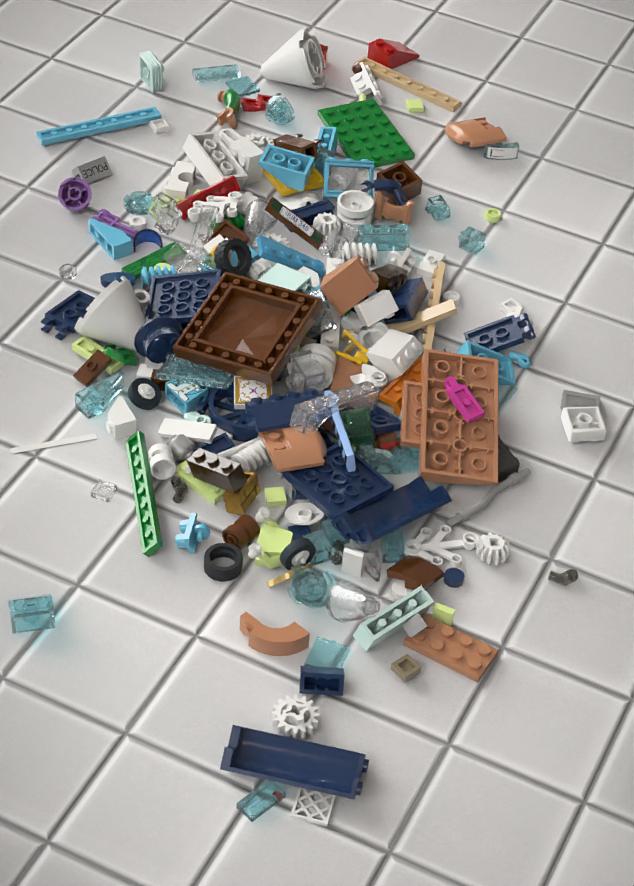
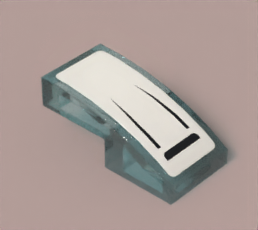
[484,142,519,160]

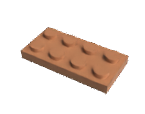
[403,613,498,683]

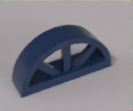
[208,378,259,442]

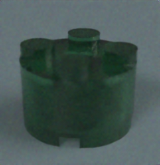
[340,407,375,449]

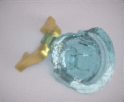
[267,564,336,608]

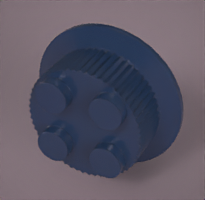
[134,316,183,364]

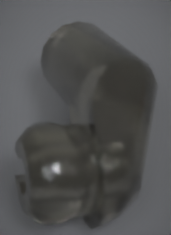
[330,540,345,565]
[548,569,578,586]

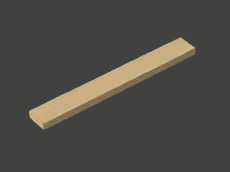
[355,57,462,112]

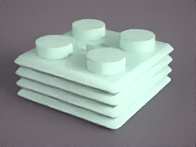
[140,51,165,93]

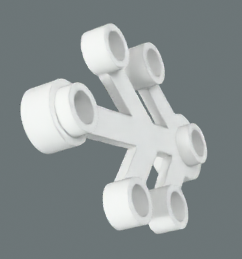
[188,191,243,223]
[402,525,479,569]

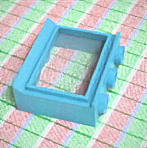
[323,157,374,202]

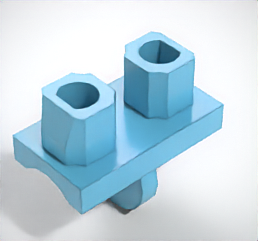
[175,513,211,553]

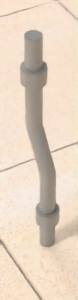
[445,468,531,527]

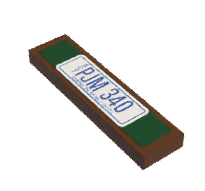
[264,196,326,250]

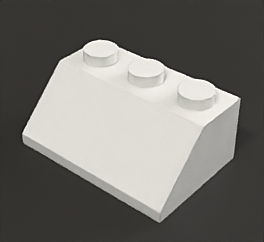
[366,329,424,383]

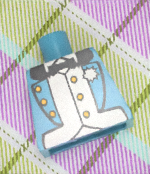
[165,375,212,414]

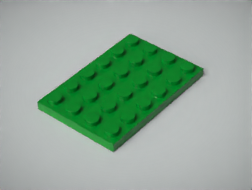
[317,98,415,171]

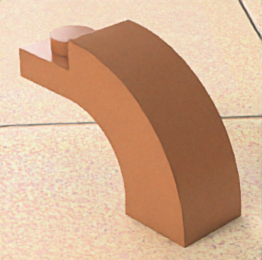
[239,612,310,656]

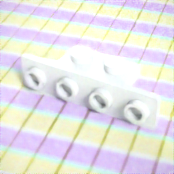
[350,62,383,105]

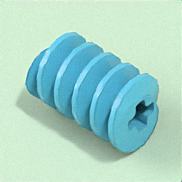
[141,265,177,289]

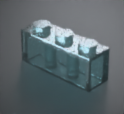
[357,224,411,251]

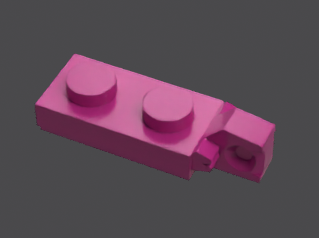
[443,376,485,424]

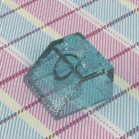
[7,594,55,634]

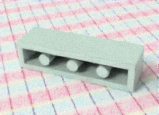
[353,586,434,652]

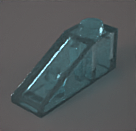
[75,371,124,419]

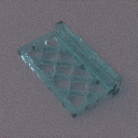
[154,354,238,390]

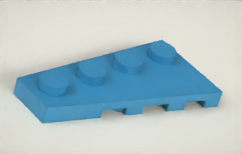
[257,234,326,277]

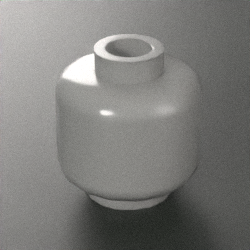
[167,434,195,463]

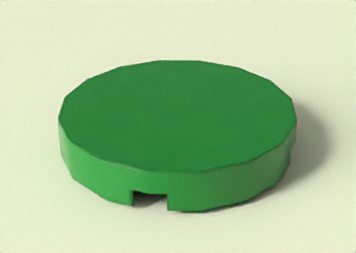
[103,343,139,366]

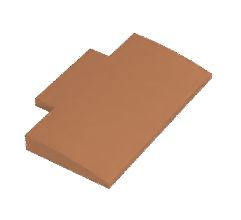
[400,349,498,485]

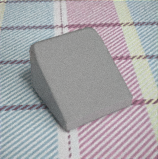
[402,613,427,637]

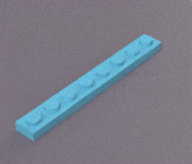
[36,107,161,146]

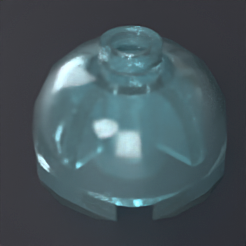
[265,93,295,125]

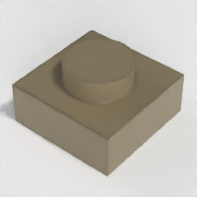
[391,654,422,683]

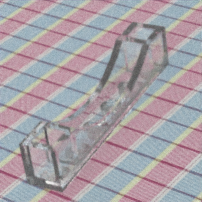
[289,381,381,434]

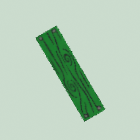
[122,242,186,280]

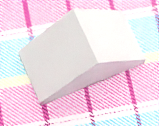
[341,548,371,577]

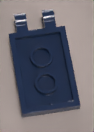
[41,290,95,340]
[463,313,536,352]

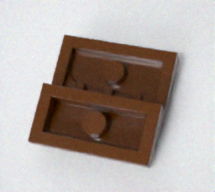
[387,555,444,590]

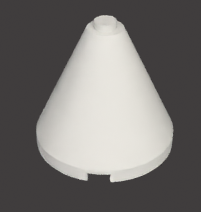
[260,28,326,89]
[74,276,146,353]

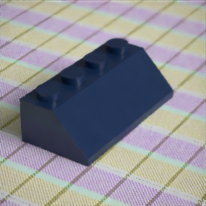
[245,388,332,432]

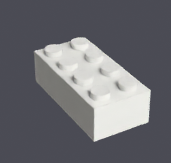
[182,132,248,189]

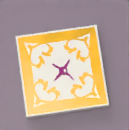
[234,376,272,409]

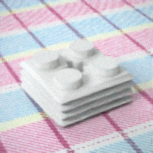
[561,406,607,443]

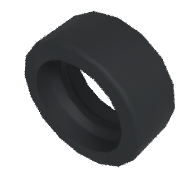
[204,543,243,582]

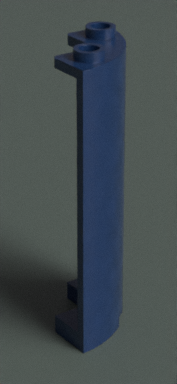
[331,476,452,545]
[220,725,369,799]

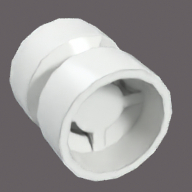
[148,443,176,480]

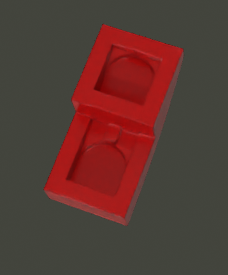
[241,94,276,112]

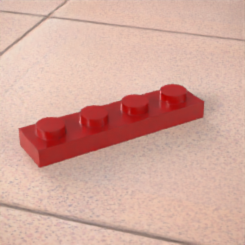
[175,175,241,220]

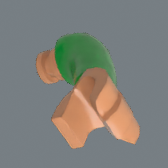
[216,89,241,130]

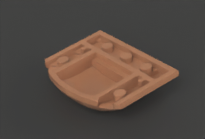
[445,117,507,147]
[258,424,327,473]

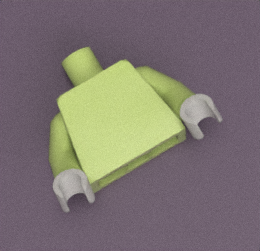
[248,506,293,569]

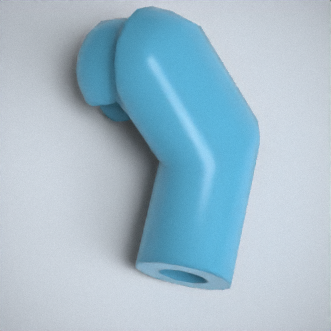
[509,351,531,369]

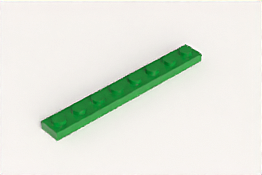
[125,430,163,557]

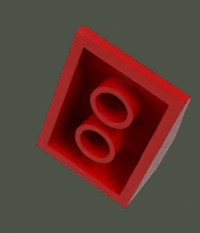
[367,38,420,69]

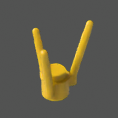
[333,329,369,365]

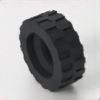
[214,238,252,276]

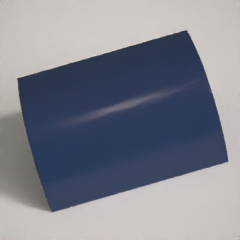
[299,665,344,696]

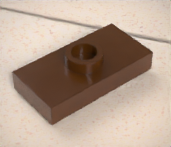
[73,349,112,388]

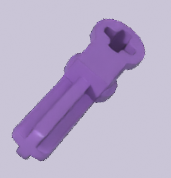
[92,209,138,239]

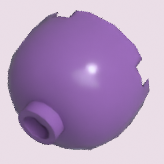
[58,177,92,212]

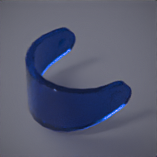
[133,229,163,252]

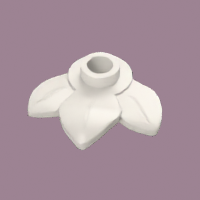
[350,364,387,391]

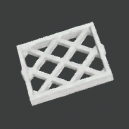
[290,787,336,826]

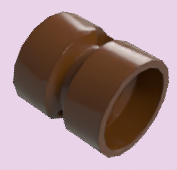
[222,514,260,550]

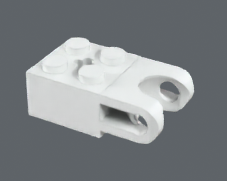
[219,128,264,185]

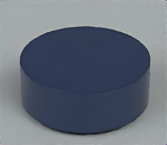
[443,568,465,588]

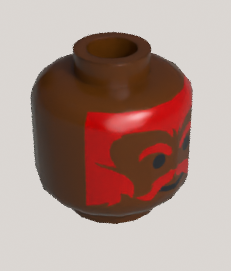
[373,432,401,458]

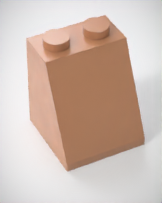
[320,254,379,316]

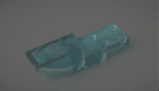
[355,445,419,474]

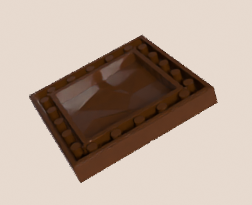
[172,272,323,386]

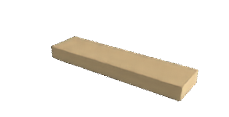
[387,299,458,333]

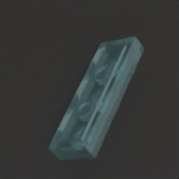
[192,64,240,82]

